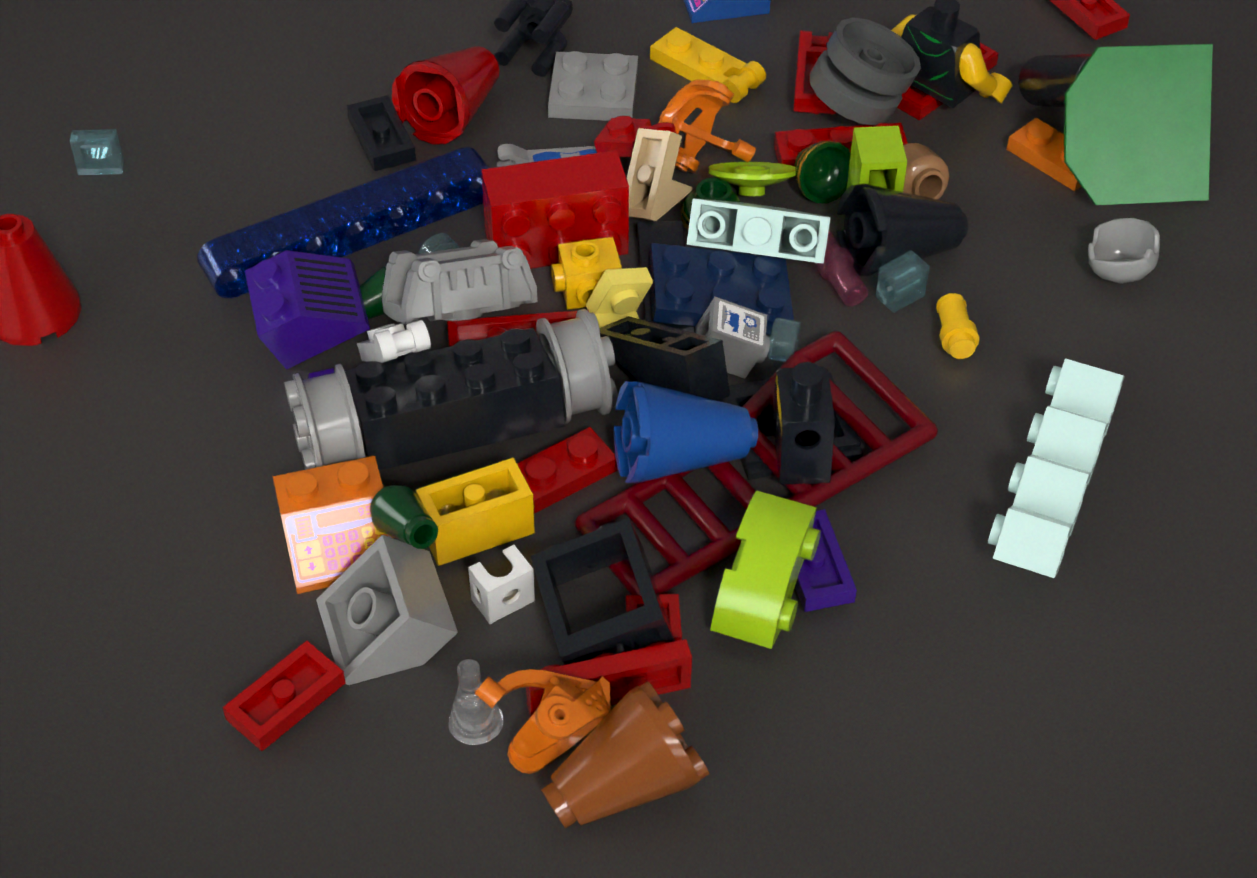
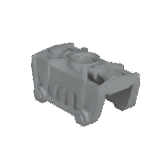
[382,239,538,324]

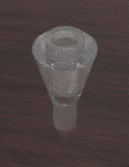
[448,659,504,745]

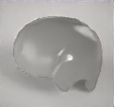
[1088,218,1160,284]

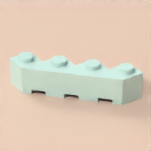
[988,359,1125,578]

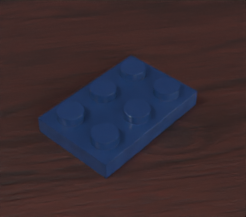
[648,243,795,337]

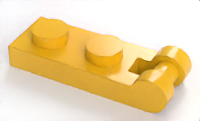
[650,27,766,103]

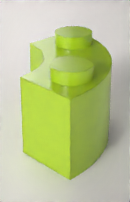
[710,490,821,649]

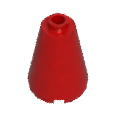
[392,46,500,145]
[0,214,81,346]

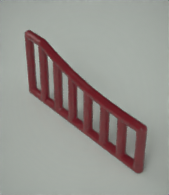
[575,331,938,595]

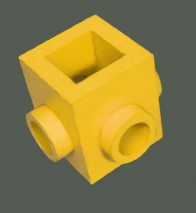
[551,237,622,310]

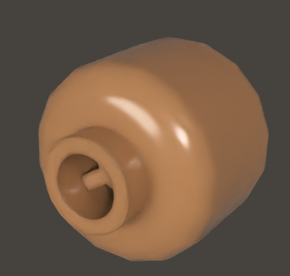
[903,143,950,199]

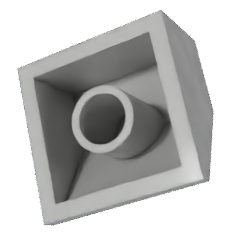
[316,535,458,685]

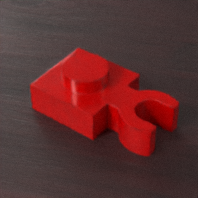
[594,116,676,157]

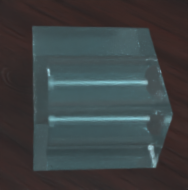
[876,250,930,313]

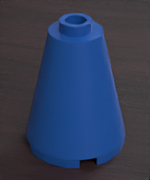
[614,381,758,483]

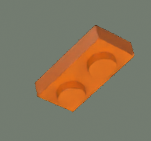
[1006,118,1081,191]

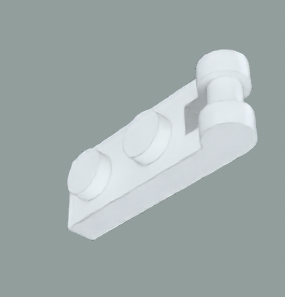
[357,320,431,363]

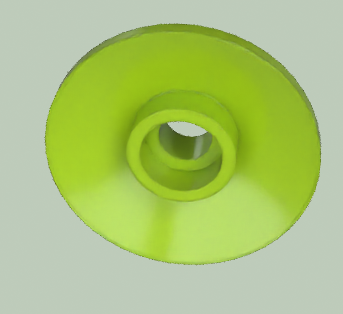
[708,162,796,196]

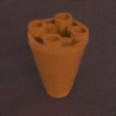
[541,681,710,829]

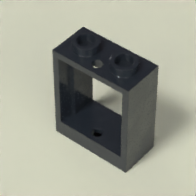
[530,517,675,665]

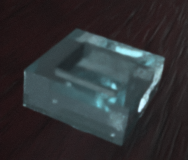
[70,129,124,175]

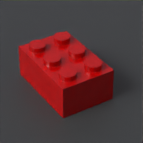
[481,150,629,269]

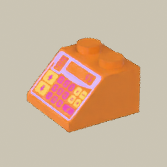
[273,456,394,594]

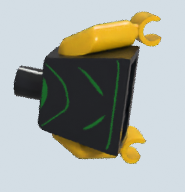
[891,0,1013,108]

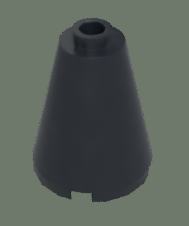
[836,184,968,276]

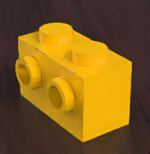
[416,458,535,566]

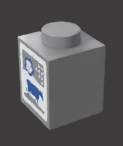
[695,297,771,379]

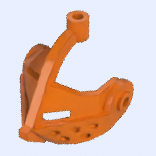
[659,79,756,173]
[474,669,611,774]

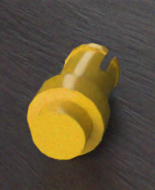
[936,293,980,359]

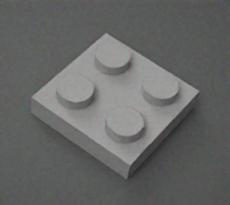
[548,51,638,121]

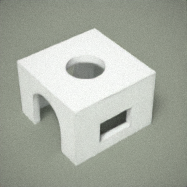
[468,545,535,624]

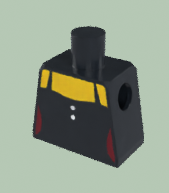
[772,362,835,485]

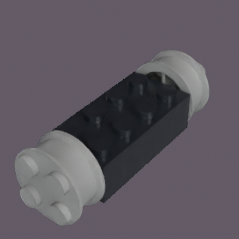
[284,309,618,470]

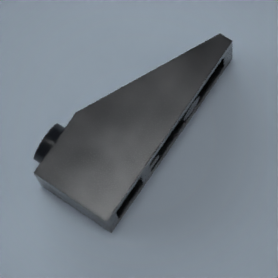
[599,316,730,401]

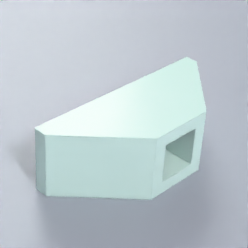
[687,198,831,264]

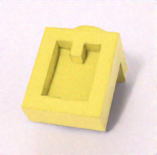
[586,267,653,328]

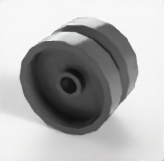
[809,17,921,125]

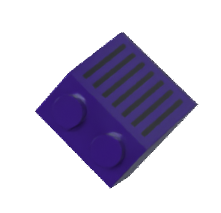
[245,250,370,370]

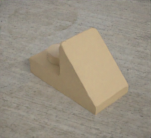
[626,128,693,221]

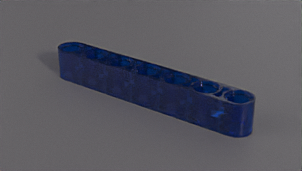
[197,147,490,298]

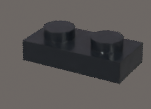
[347,95,416,171]

